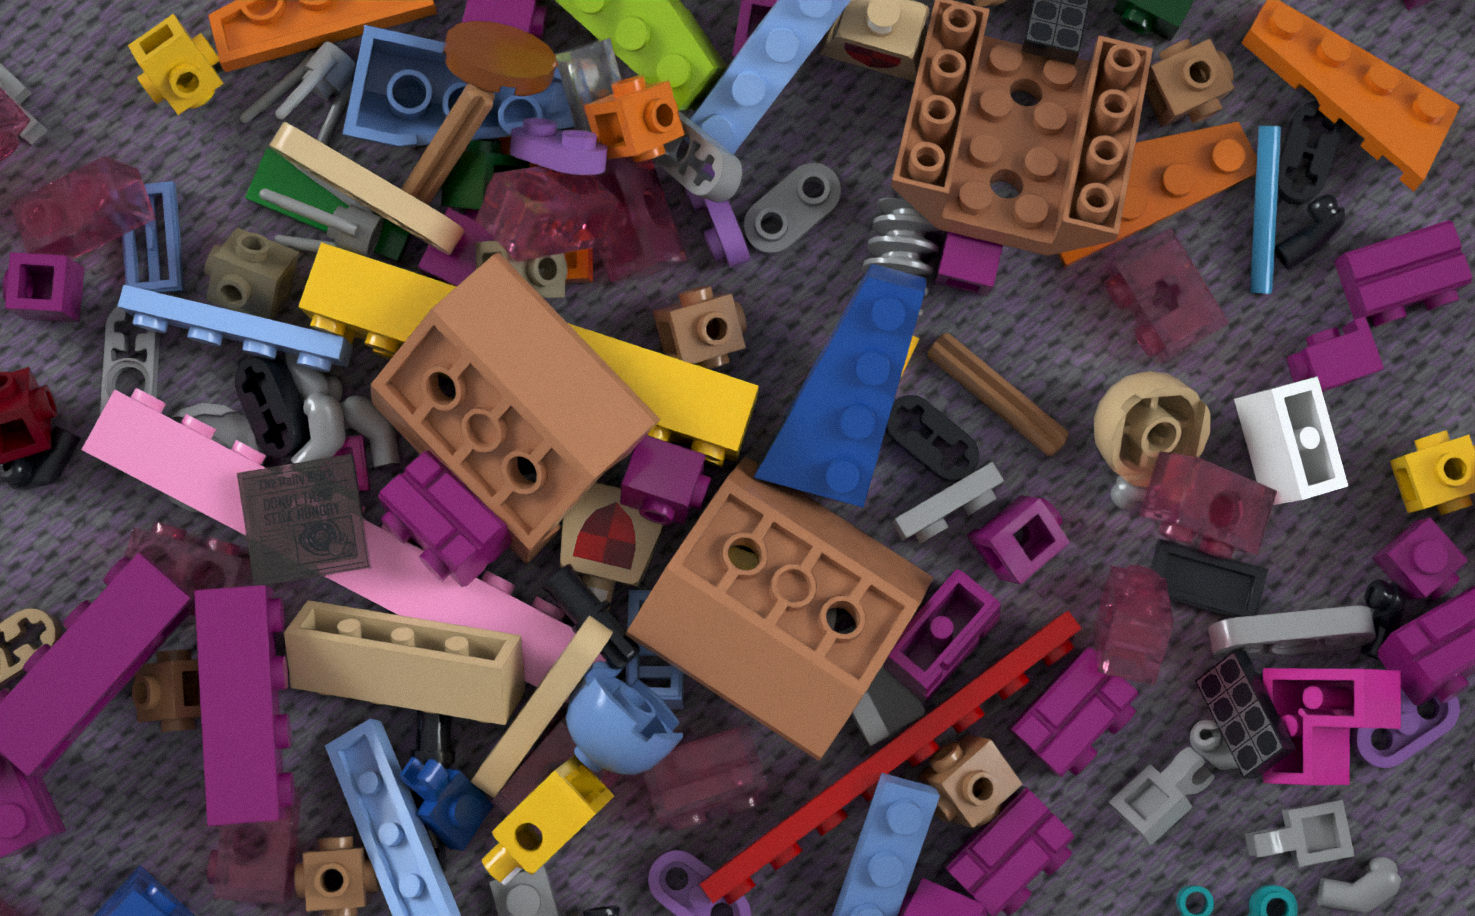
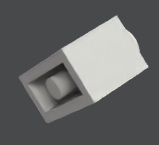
[1234,376,1348,507]

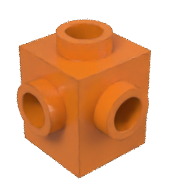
[584,75,685,162]

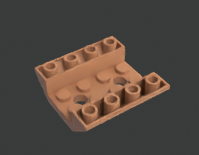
[891,0,1153,256]
[371,252,661,565]
[625,456,934,761]

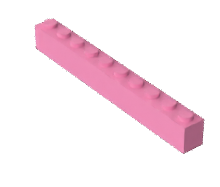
[81,388,608,703]

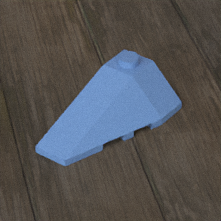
[342,25,586,148]

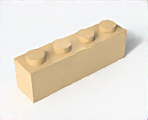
[284,600,525,725]

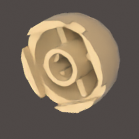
[1094,371,1210,488]

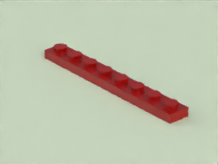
[698,611,1082,906]

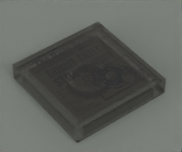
[237,454,372,586]

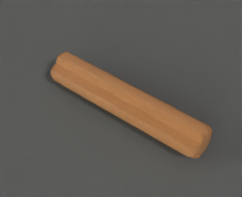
[401,83,495,206]
[927,333,1069,456]

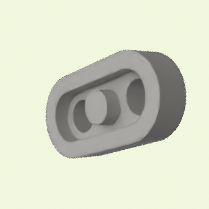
[744,163,841,256]

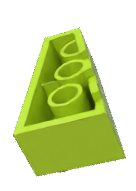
[555,0,728,111]

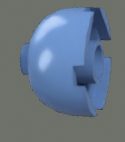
[566,661,683,775]

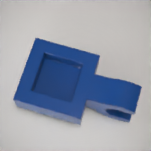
[399,757,494,851]

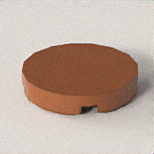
[443,21,556,97]

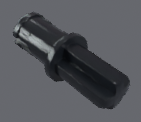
[542,564,640,670]

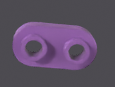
[510,118,607,175]
[684,163,750,269]
[1351,690,1460,768]
[648,850,751,916]

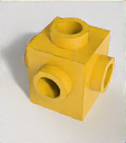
[128,14,224,115]
[1390,430,1475,515]

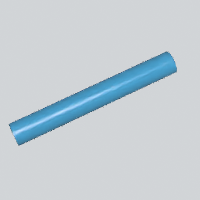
[1250,126,1281,294]

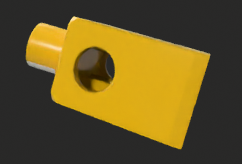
[482,755,614,885]

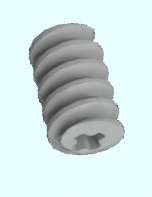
[857,198,943,317]

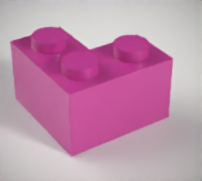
[1263,668,1401,785]

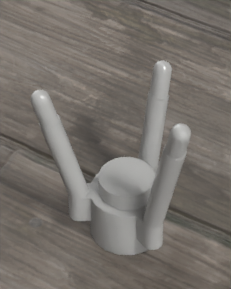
[239,41,357,145]
[259,158,384,258]

